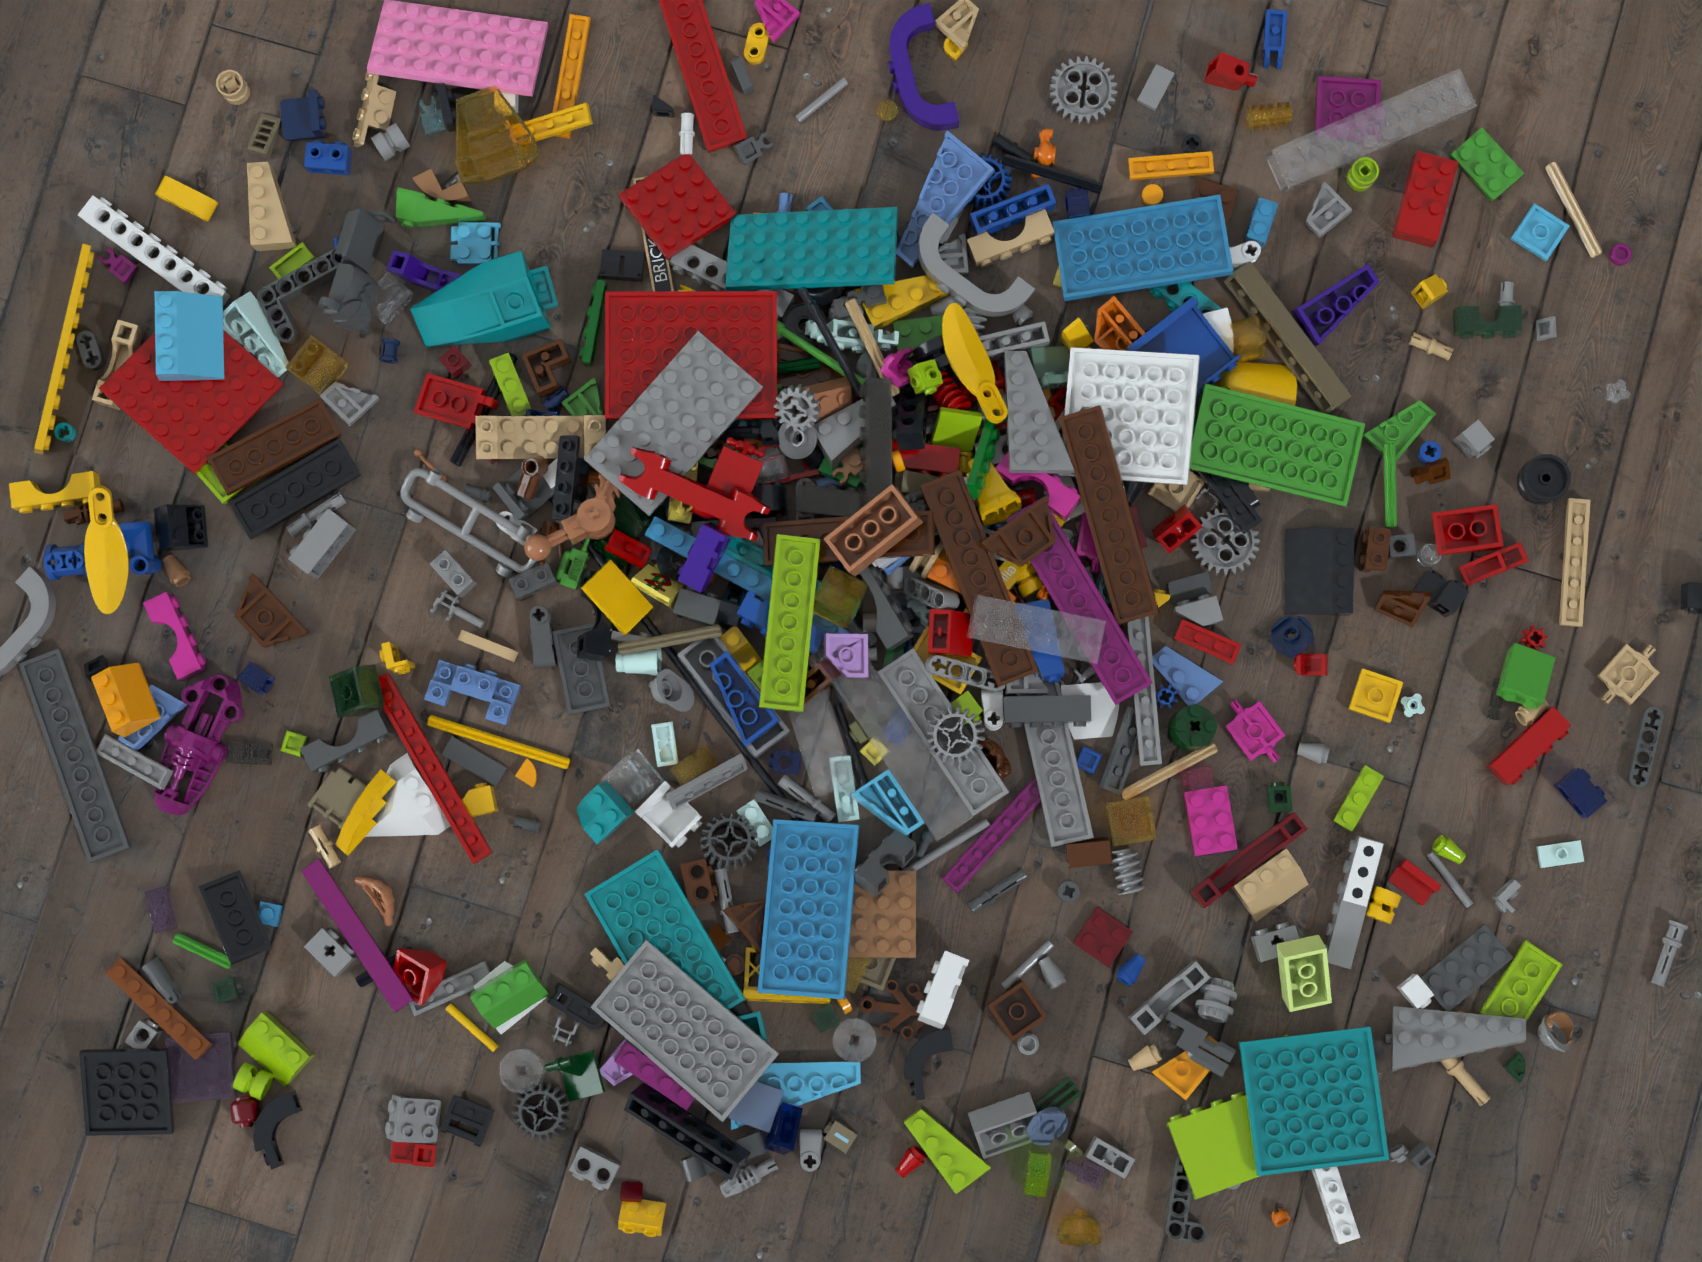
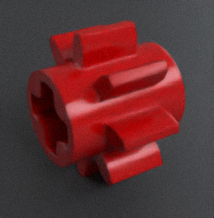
[1519,625,1548,651]

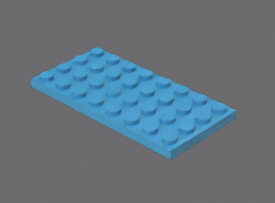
[1053,195,1233,301]
[757,819,860,1000]

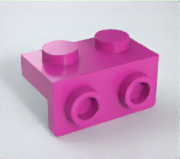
[880,347,914,388]

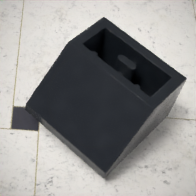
[154,504,208,551]

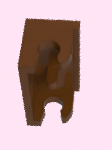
[1065,837,1112,868]

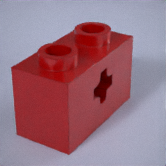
[1151,504,1202,554]

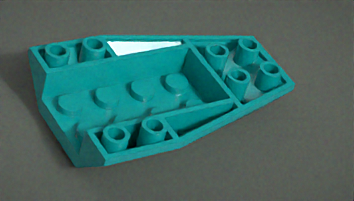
[410,250,552,347]

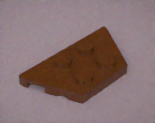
[979,495,1056,567]
[234,573,309,648]
[723,898,766,956]

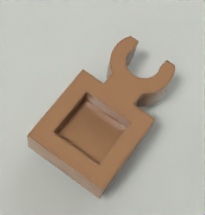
[832,447,871,486]

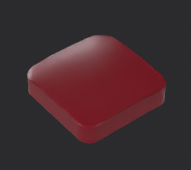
[620,1181,643,1202]

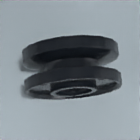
[783,303,826,347]

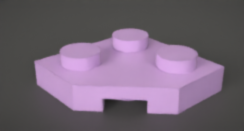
[824,633,868,678]

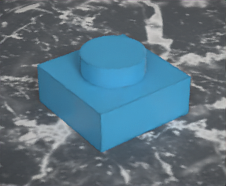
[258,901,283,927]

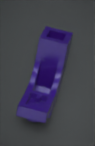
[386,250,462,292]

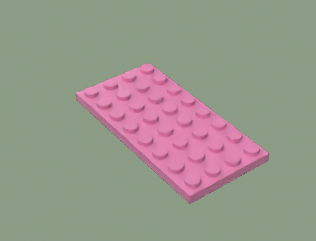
[367,0,548,97]

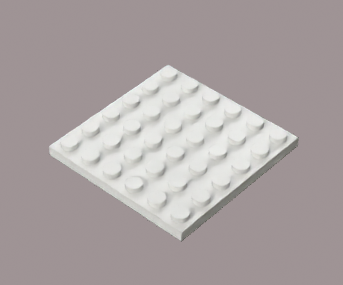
[1059,347,1200,485]

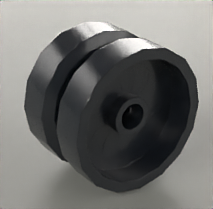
[912,335,953,373]
[1517,454,1571,505]

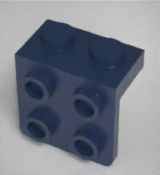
[280,89,327,141]

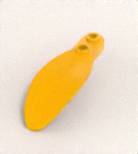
[942,303,1008,424]
[84,485,129,614]

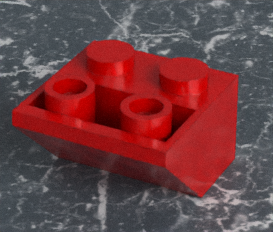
[928,609,973,657]

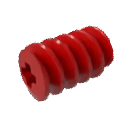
[931,371,971,411]

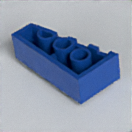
[737,590,827,658]

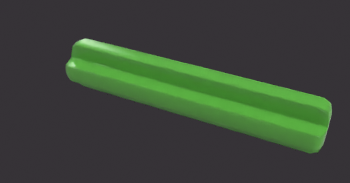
[173,933,232,969]

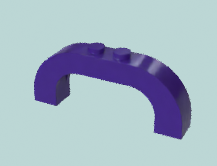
[888,3,959,131]

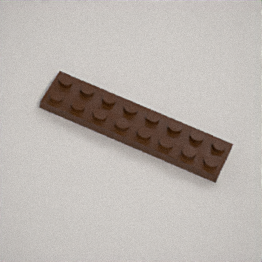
[763,510,935,566]

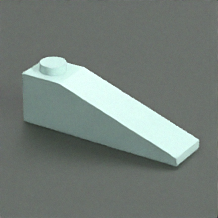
[223,291,291,378]

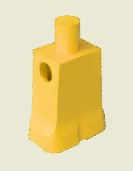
[966,458,1022,525]

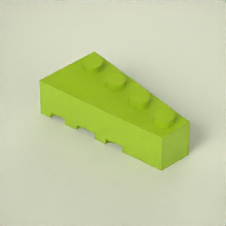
[904,1107,991,1194]

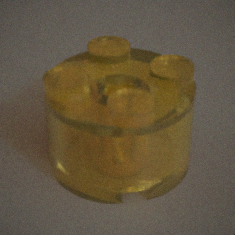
[1229,315,1266,363]

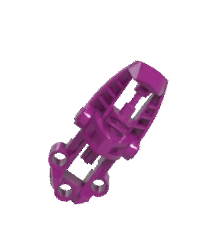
[154,673,245,815]

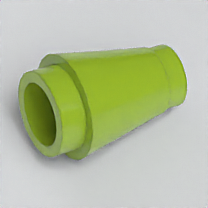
[1432,835,1466,864]

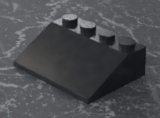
[1284,527,1354,616]

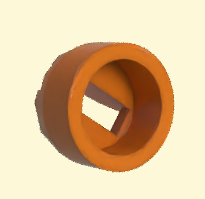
[1271,1208,1291,1227]

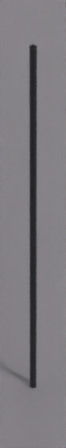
[549,496,804,821]

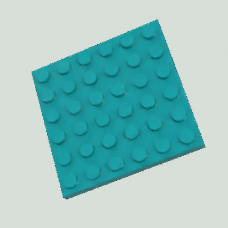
[1239,1026,1389,1176]

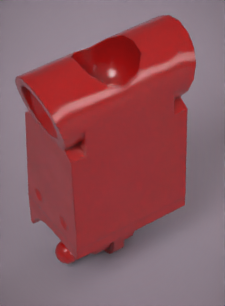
[689,437,765,520]

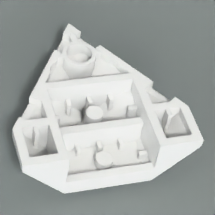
[365,753,451,837]

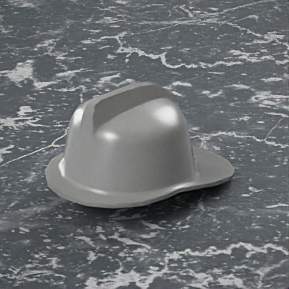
[648,669,695,712]

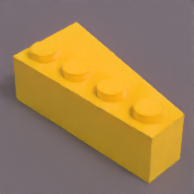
[855,275,949,331]

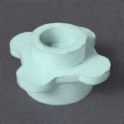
[1401,693,1425,717]

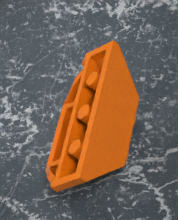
[1094,296,1145,351]

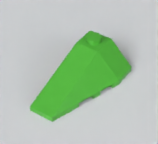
[396,187,486,228]

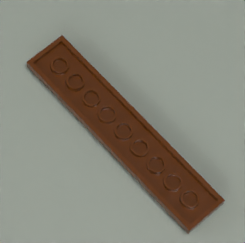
[1059,405,1160,625]
[919,470,1038,687]

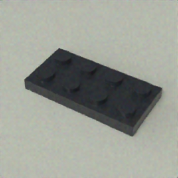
[199,870,272,965]

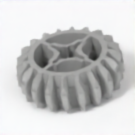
[926,706,985,765]

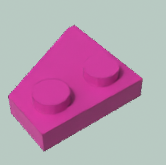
[755,0,800,43]

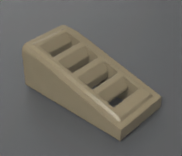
[247,113,281,159]

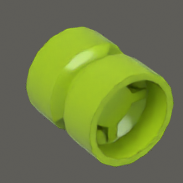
[1346,157,1379,192]
[233,1062,274,1100]

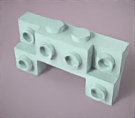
[805,319,899,353]

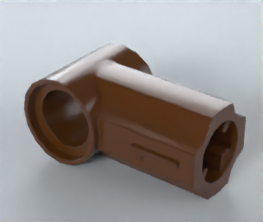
[515,456,549,499]

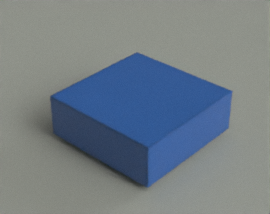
[1076,746,1103,775]

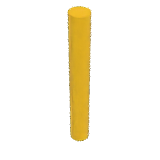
[445,1003,499,1052]

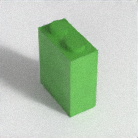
[1496,643,1556,710]

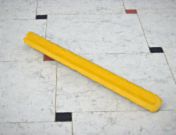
[427,715,570,769]

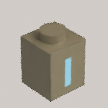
[823,1119,858,1154]

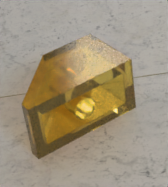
[670,746,718,786]

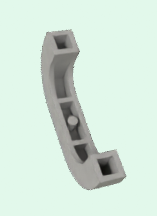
[917,213,1035,317]
[0,566,56,676]

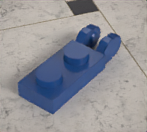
[1263,9,1287,69]

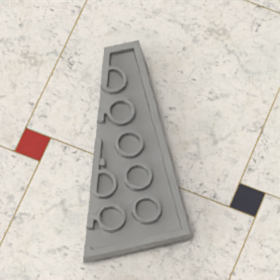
[1004,351,1075,474]
[1391,1006,1526,1072]

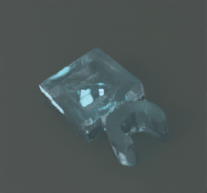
[420,96,447,136]

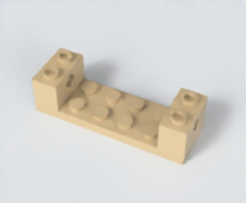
[476,415,606,459]

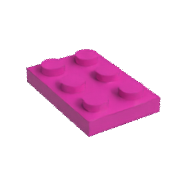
[1183,785,1238,856]

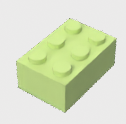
[1276,935,1332,1012]

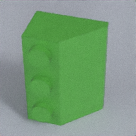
[470,958,550,1029]

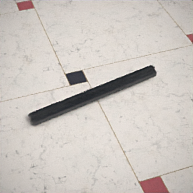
[450,352,517,467]

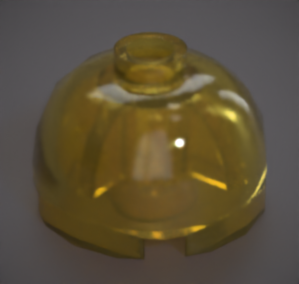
[1057,1210,1101,1247]

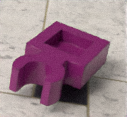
[99,248,139,284]

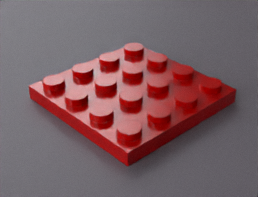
[619,154,736,260]

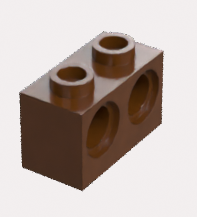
[680,859,719,906]

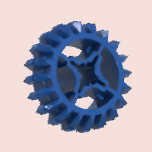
[967,152,1012,209]

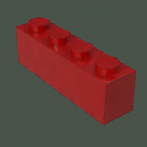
[871,438,960,477]
[1487,706,1571,785]

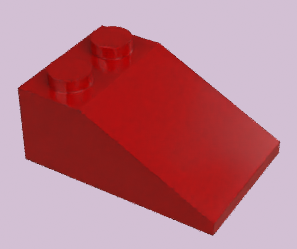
[1432,504,1503,556]

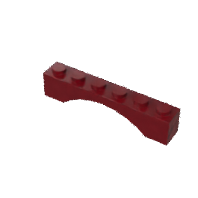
[1189,812,1308,908]

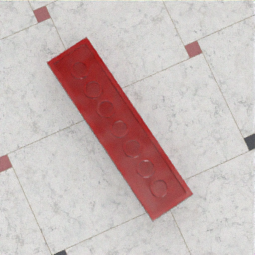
[659,0,747,153]

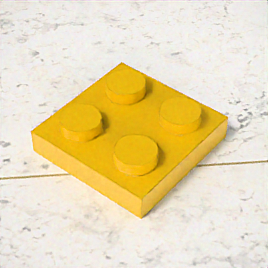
[1348,668,1403,723]

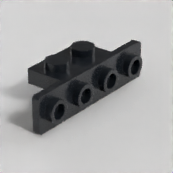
[552,435,590,520]

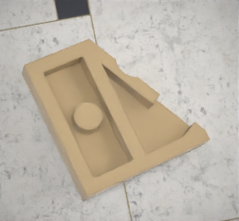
[935,0,979,51]

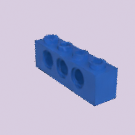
[969,183,1056,236]

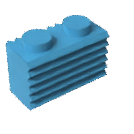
[1243,198,1278,249]

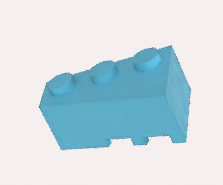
[850,769,925,836]

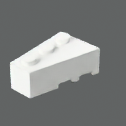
[916,951,969,1029]

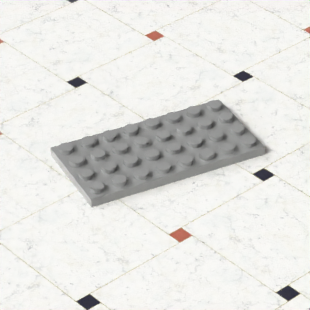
[584,331,763,516]
[591,940,780,1122]

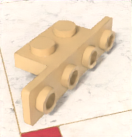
[352,72,396,148]

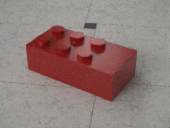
[1392,151,1459,248]

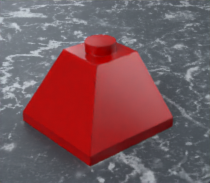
[393,948,447,1006]

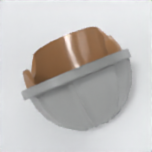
[1538,1012,1574,1052]

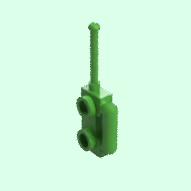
[556,537,590,590]

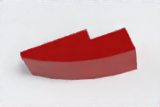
[1459,542,1530,586]

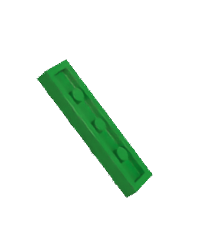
[579,279,608,367]
[967,420,1000,498]

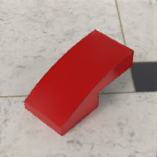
[389,1141,437,1167]

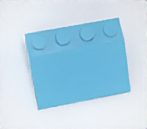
[154,291,225,381]

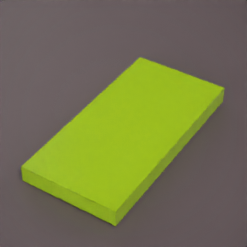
[1478,940,1563,1022]

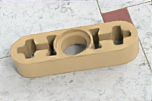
[457,630,519,662]

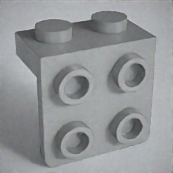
[385,1094,442,1144]

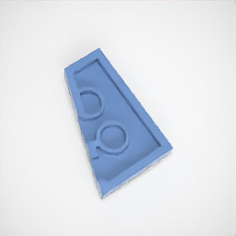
[1152,646,1223,706]
[118,684,187,751]

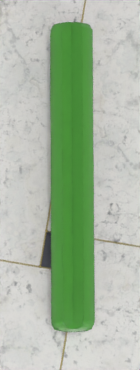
[1383,443,1397,528]

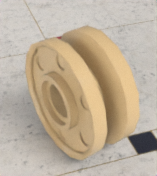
[909,535,944,580]

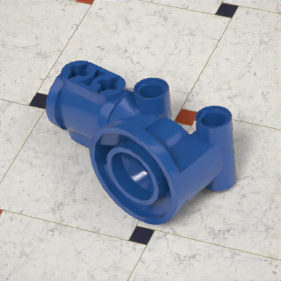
[44,522,162,581]

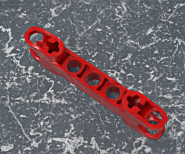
[618,446,771,541]

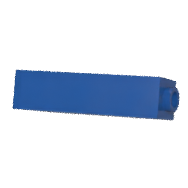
[1013,599,1065,683]

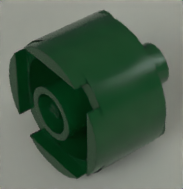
[1168,704,1217,751]

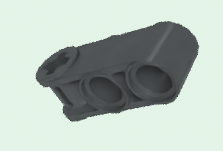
[529,605,557,669]

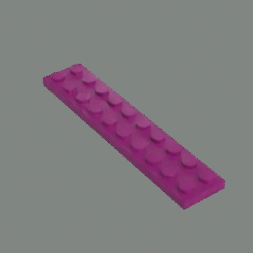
[1006,497,1153,705]

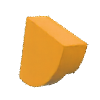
[515,758,537,788]

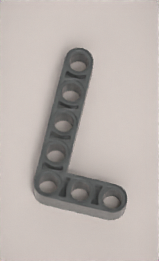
[257,248,341,346]

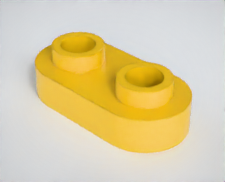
[744,23,770,65]

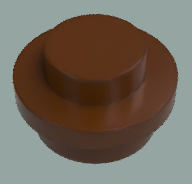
[725,954,745,975]

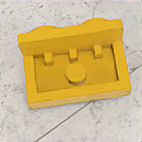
[379,642,415,675]
[618,1199,666,1237]

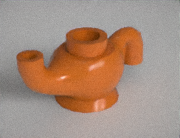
[1031,129,1057,178]

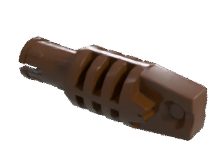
[63,498,124,525]

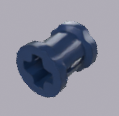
[379,338,401,364]

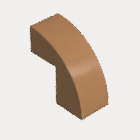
[413,169,471,206]

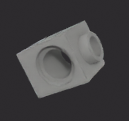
[124,1018,163,1049]

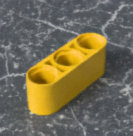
[155,176,218,222]

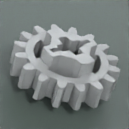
[774,384,821,432]

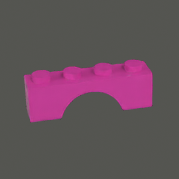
[995,452,1080,522]
[143,592,206,681]

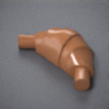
[355,876,395,926]

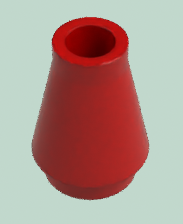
[895,1145,926,1178]

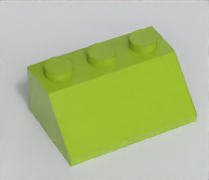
[238,1011,315,1087]

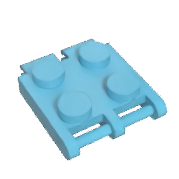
[450,222,501,265]

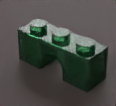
[1453,305,1522,339]

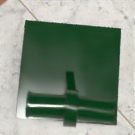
[545,1050,606,1102]

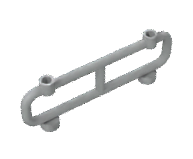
[400,468,537,578]

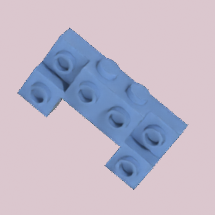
[424,660,522,726]

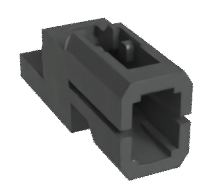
[1165,1011,1237,1077]

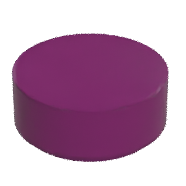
[1609,243,1632,266]

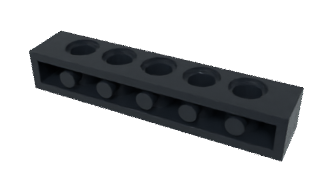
[624,1082,751,1180]

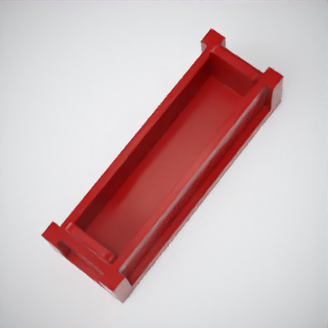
[1172,619,1242,665]

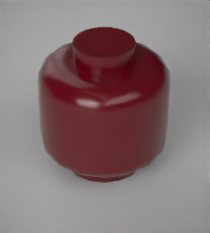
[230,1095,260,1128]

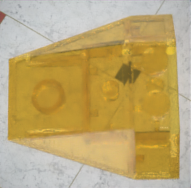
[455,85,541,184]

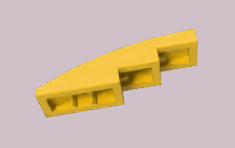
[335,769,396,856]

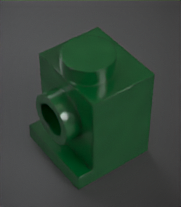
[1266,782,1293,814]

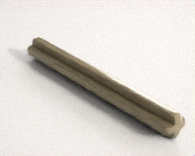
[618,625,722,655]

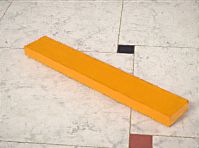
[552,14,591,139]

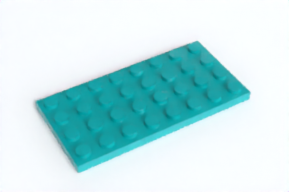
[725,207,898,291]
[584,849,746,1009]

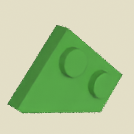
[562,378,603,416]

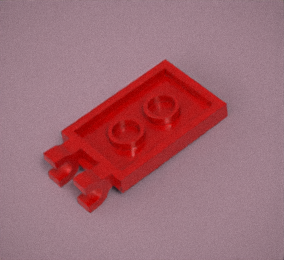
[413,373,499,430]

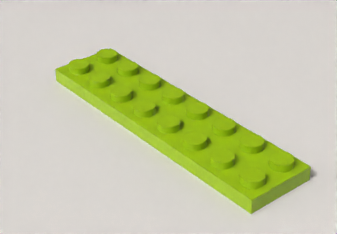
[759,534,820,712]

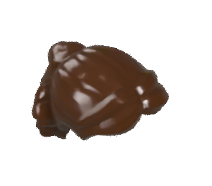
[977,737,1011,782]

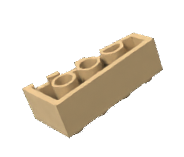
[247,162,297,251]

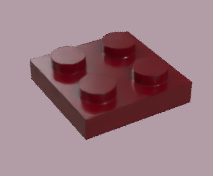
[1073,907,1133,968]

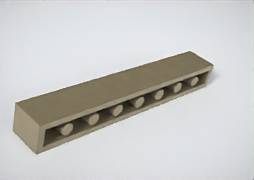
[1224,261,1352,414]

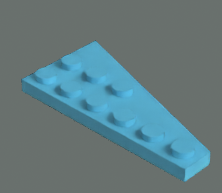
[731,1061,861,1130]

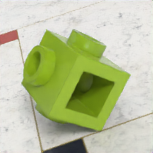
[907,359,943,395]

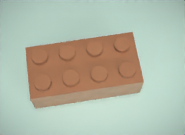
[824,484,923,576]

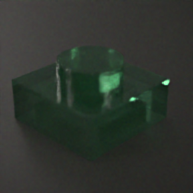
[212,977,240,1004]
[812,1004,840,1033]

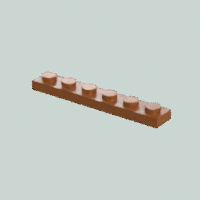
[105,957,213,1061]

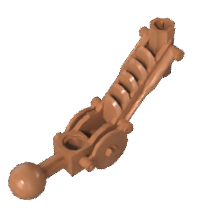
[524,473,620,561]

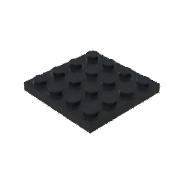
[79,1048,174,1136]

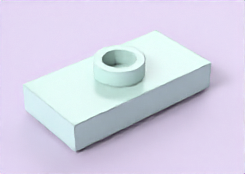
[651,722,679,767]
[1536,840,1584,868]

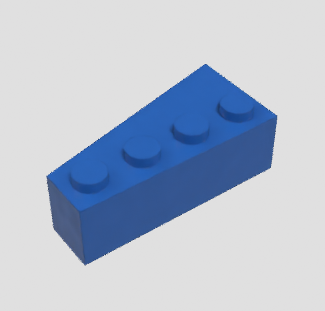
[710,651,781,747]

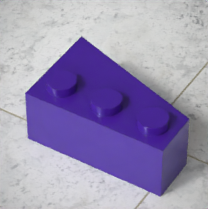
[678,522,733,593]

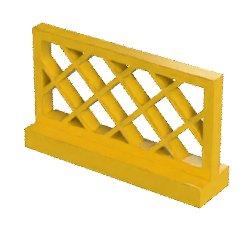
[743,947,830,1004]

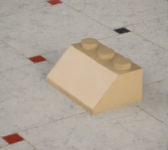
[1231,849,1308,922]

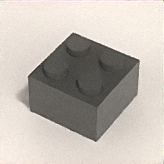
[672,586,721,627]

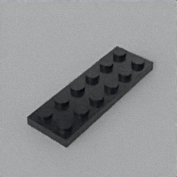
[229,439,362,540]

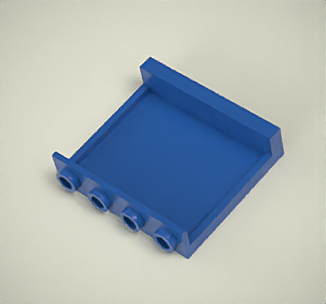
[1124,296,1240,397]

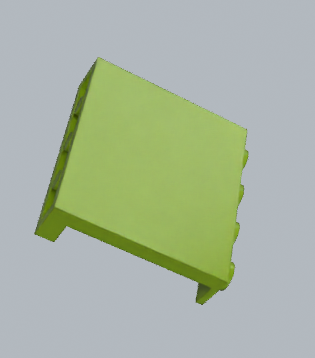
[1166,1092,1259,1200]

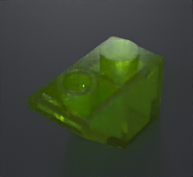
[1023,1150,1052,1197]

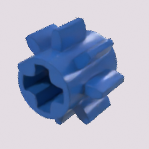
[1155,684,1179,709]

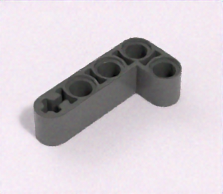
[680,1130,768,1182]
[1164,1153,1207,1243]

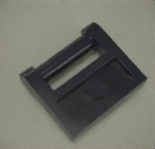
[440,1095,495,1147]

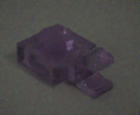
[1064,1160,1105,1189]

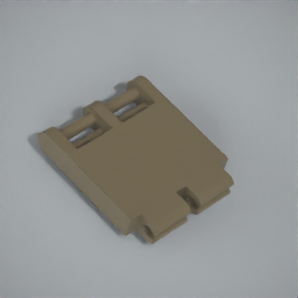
[307,767,367,830]

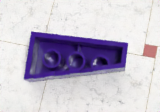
[1291,264,1379,346]

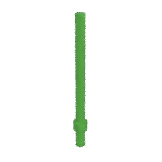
[777,320,867,388]

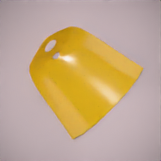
[1212,362,1297,406]

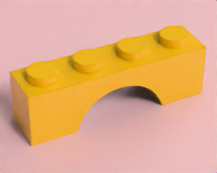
[9,471,102,514]

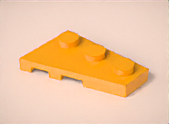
[1152,1035,1220,1100]

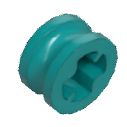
[54,422,76,443]

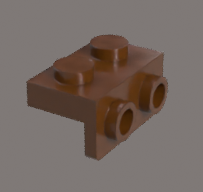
[1358,526,1391,573]

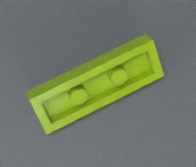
[488,353,533,416]
[1332,765,1384,832]

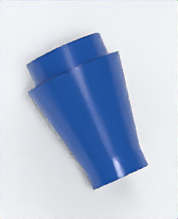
[1116,953,1146,987]

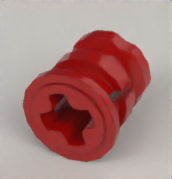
[1013,487,1036,508]

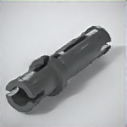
[754,788,819,822]
[967,867,1028,914]

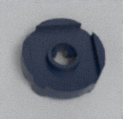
[1270,616,1315,658]

